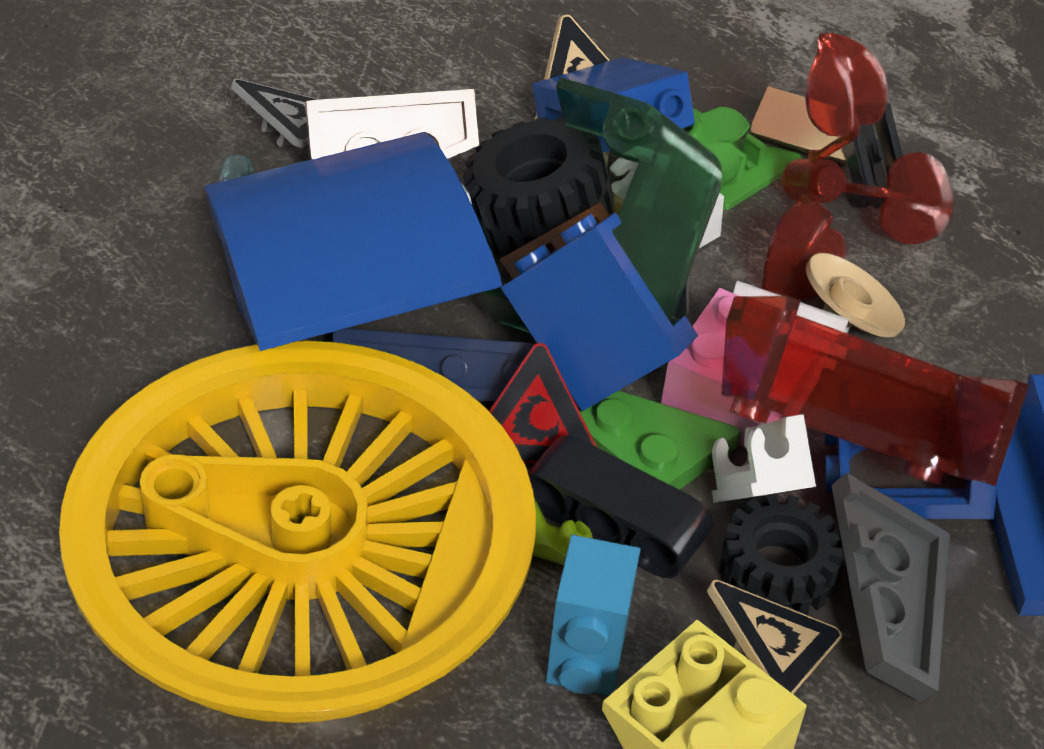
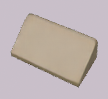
[749,86,848,166]

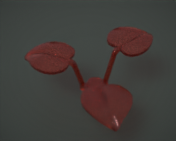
[762,33,954,299]

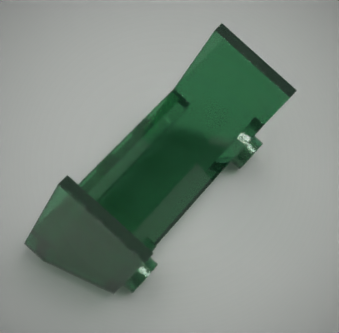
[477,77,722,333]

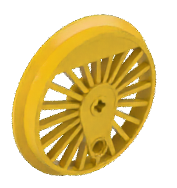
[59,341,536,723]

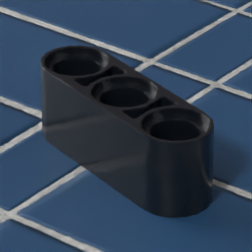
[528,435,713,579]

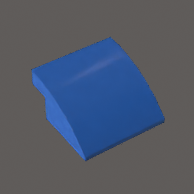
[204,131,502,351]

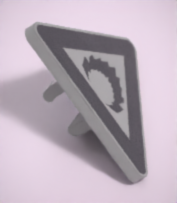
[231,79,320,148]

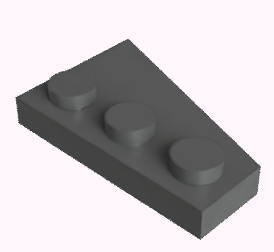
[831,473,950,702]

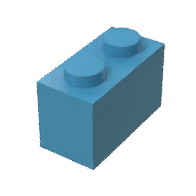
[546,535,640,696]

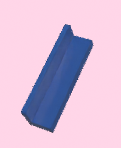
[991,374,1044,616]

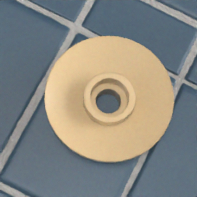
[806,253,905,338]

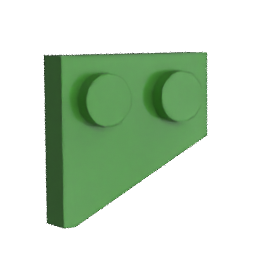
[580,391,741,490]

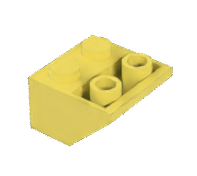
[602,620,807,749]

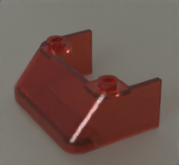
[721,296,1029,486]

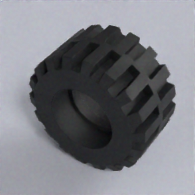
[463,118,615,256]

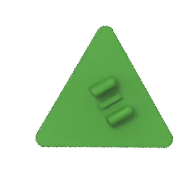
[689,131,802,210]

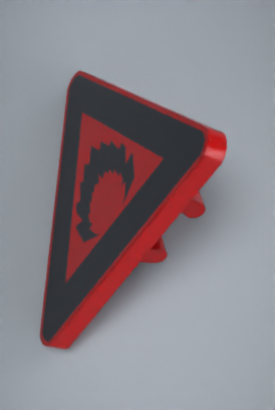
[489,342,597,463]

